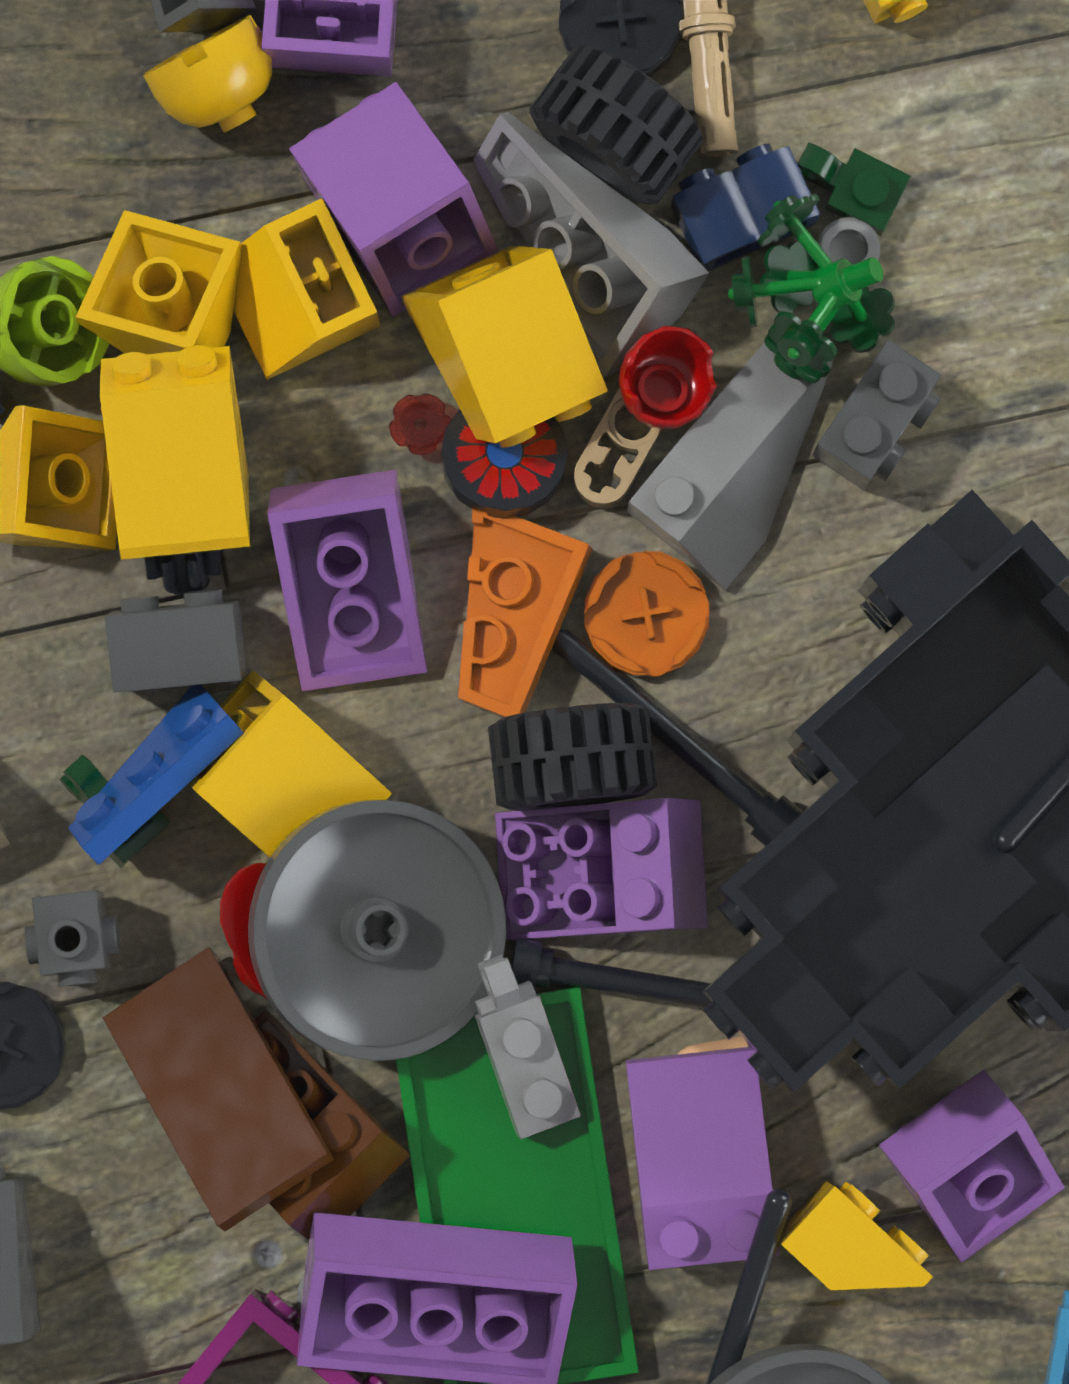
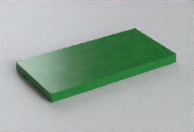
[396,987,639,1384]

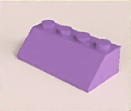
[297,1213,577,1384]

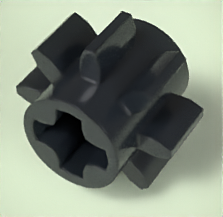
[144,549,222,595]

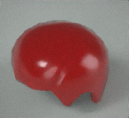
[619,326,717,430]

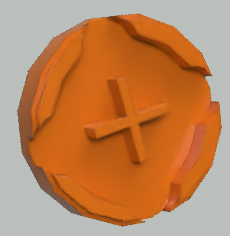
[584,551,709,677]

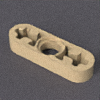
[574,388,663,508]

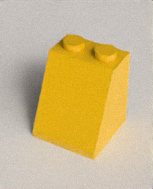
[401,246,608,448]
[100,345,250,560]
[188,670,392,857]

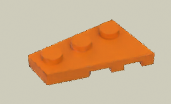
[458,506,593,718]

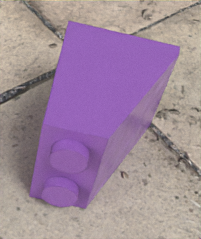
[289,82,499,317]

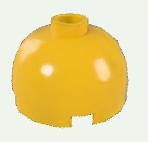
[143,15,272,133]

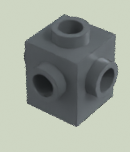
[25,890,121,987]

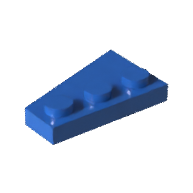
[68,684,244,865]

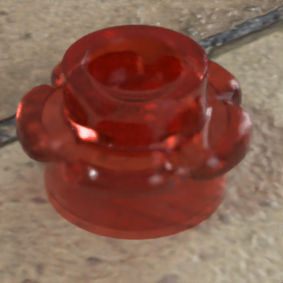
[389,393,451,455]

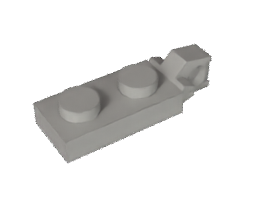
[475,954,581,1139]

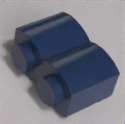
[671,143,820,271]

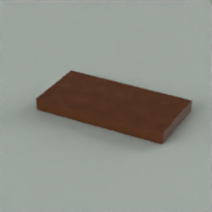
[102,947,334,1232]

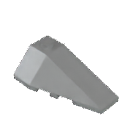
[473,112,709,378]
[627,343,835,591]

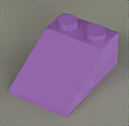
[267,469,427,691]
[626,1047,779,1270]

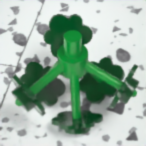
[728,194,895,383]

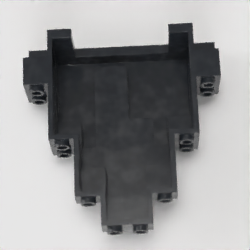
[702,490,1069,1092]

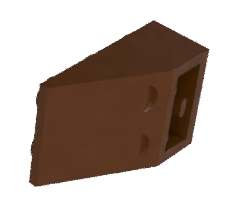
[255,1009,410,1240]

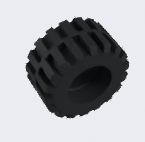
[529,45,703,205]
[488,703,657,811]

